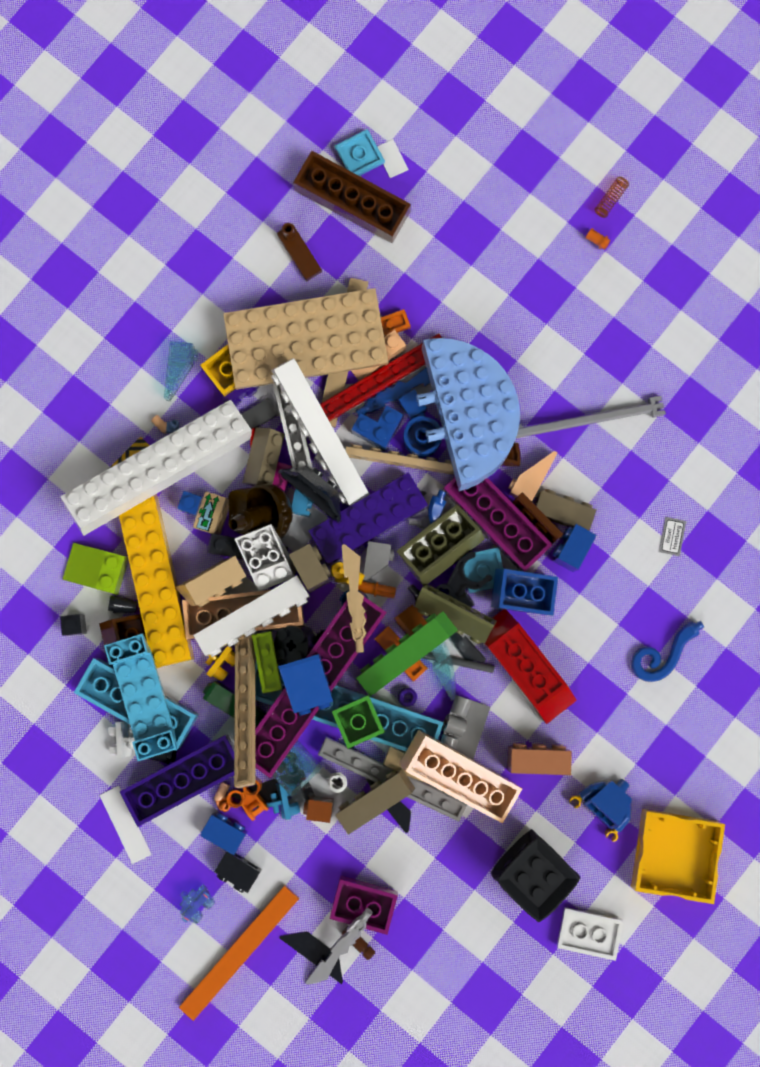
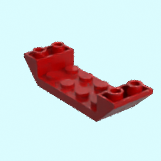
[483,609,577,724]

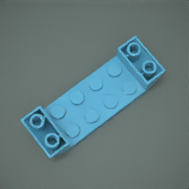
[104,634,177,761]

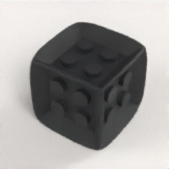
[491,829,580,922]

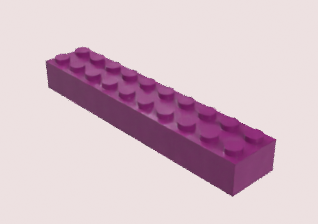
[255,597,387,778]

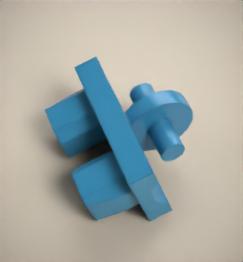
[266,782,300,820]

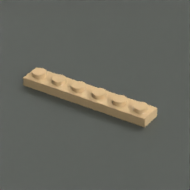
[345,445,454,475]

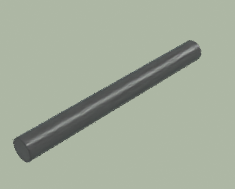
[423,652,495,673]

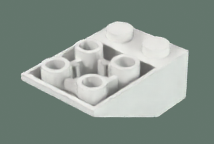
[235,524,297,591]

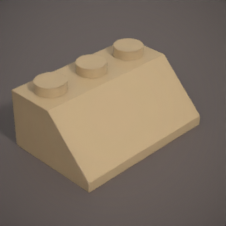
[176,556,246,607]

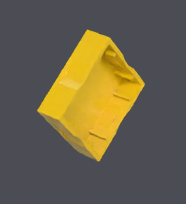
[631,809,725,904]

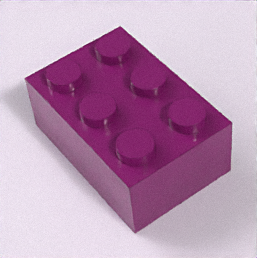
[329,876,398,935]

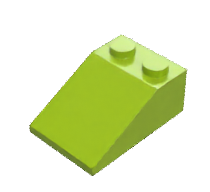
[62,543,129,595]

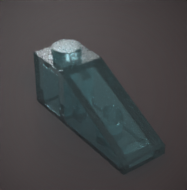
[164,341,198,401]

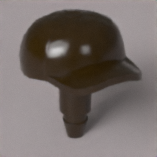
[228,483,293,539]

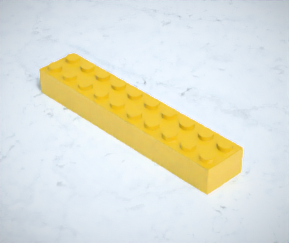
[119,494,194,668]

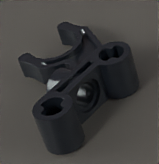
[436,551,493,607]

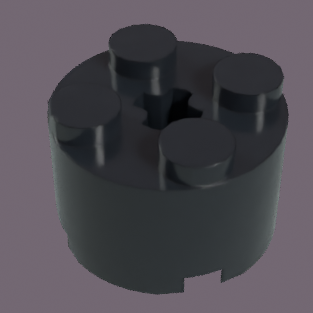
[274,626,318,664]

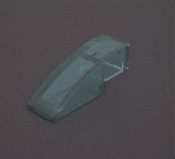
[432,641,456,701]

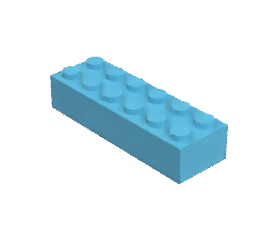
[74,658,199,751]

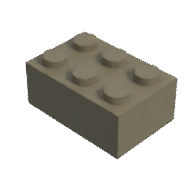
[289,543,332,593]

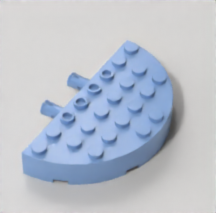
[416,338,520,491]

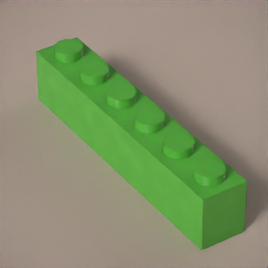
[356,611,458,697]

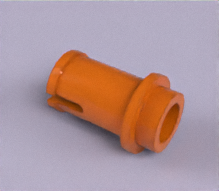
[585,228,611,250]

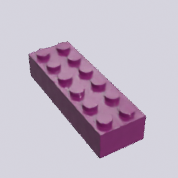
[442,477,553,572]

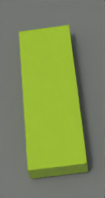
[252,631,282,693]

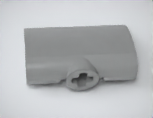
[440,695,490,759]

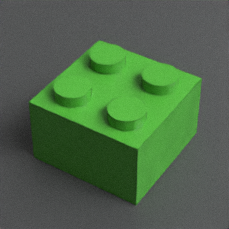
[332,695,385,749]

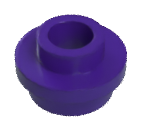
[398,687,417,707]

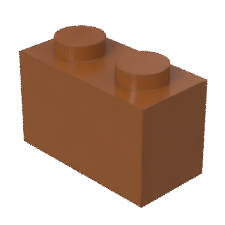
[303,796,334,823]

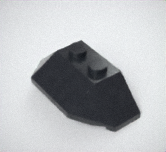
[278,467,341,524]

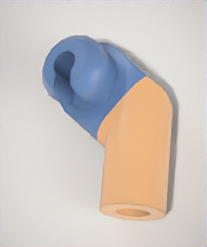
[151,415,179,434]

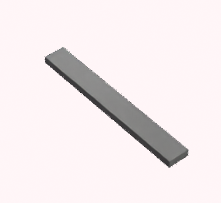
[318,736,467,822]

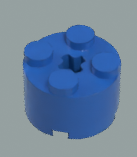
[403,416,441,458]

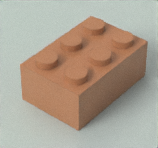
[507,743,572,775]

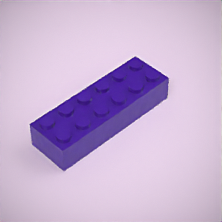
[309,472,428,565]
[120,734,234,827]

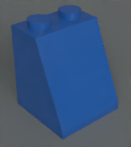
[279,654,334,716]

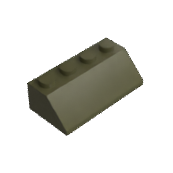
[397,504,485,586]
[414,584,497,644]

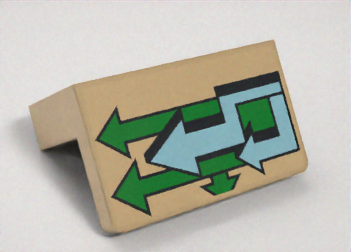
[193,492,229,535]

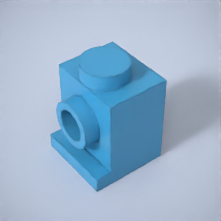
[292,489,313,517]

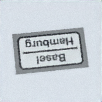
[659,517,686,556]

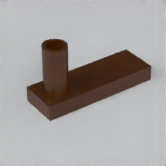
[277,223,322,282]

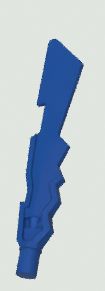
[355,368,430,417]

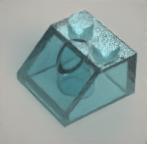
[273,740,323,797]

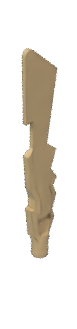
[342,544,366,653]

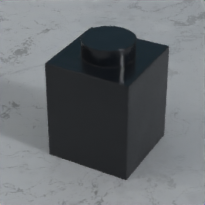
[60,614,87,636]

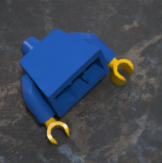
[569,779,632,842]

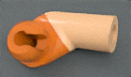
[214,782,231,812]

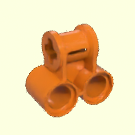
[227,777,269,821]

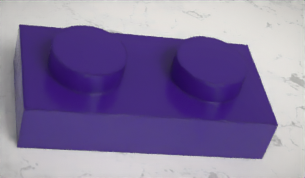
[222,386,259,406]

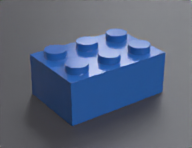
[491,569,558,616]

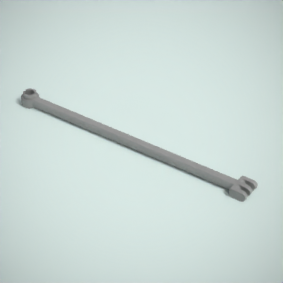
[516,396,666,438]

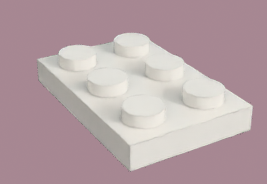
[557,907,624,961]

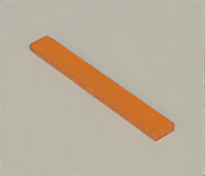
[179,885,299,1021]

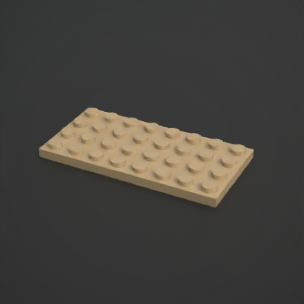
[223,288,388,390]

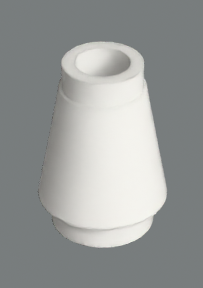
[328,773,347,793]

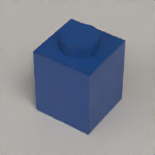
[398,389,427,420]
[177,491,203,517]

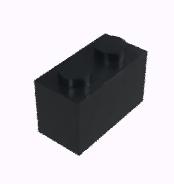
[214,852,262,893]

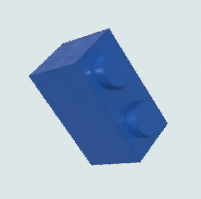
[200,812,247,855]

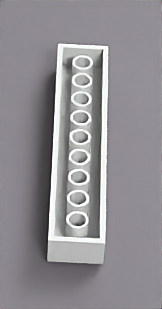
[60,400,252,536]

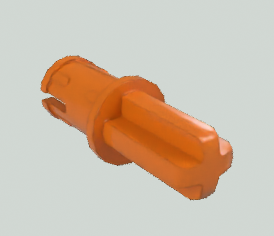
[358,581,396,598]

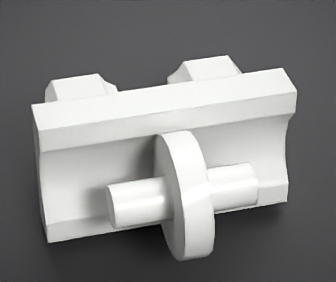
[108,721,135,758]

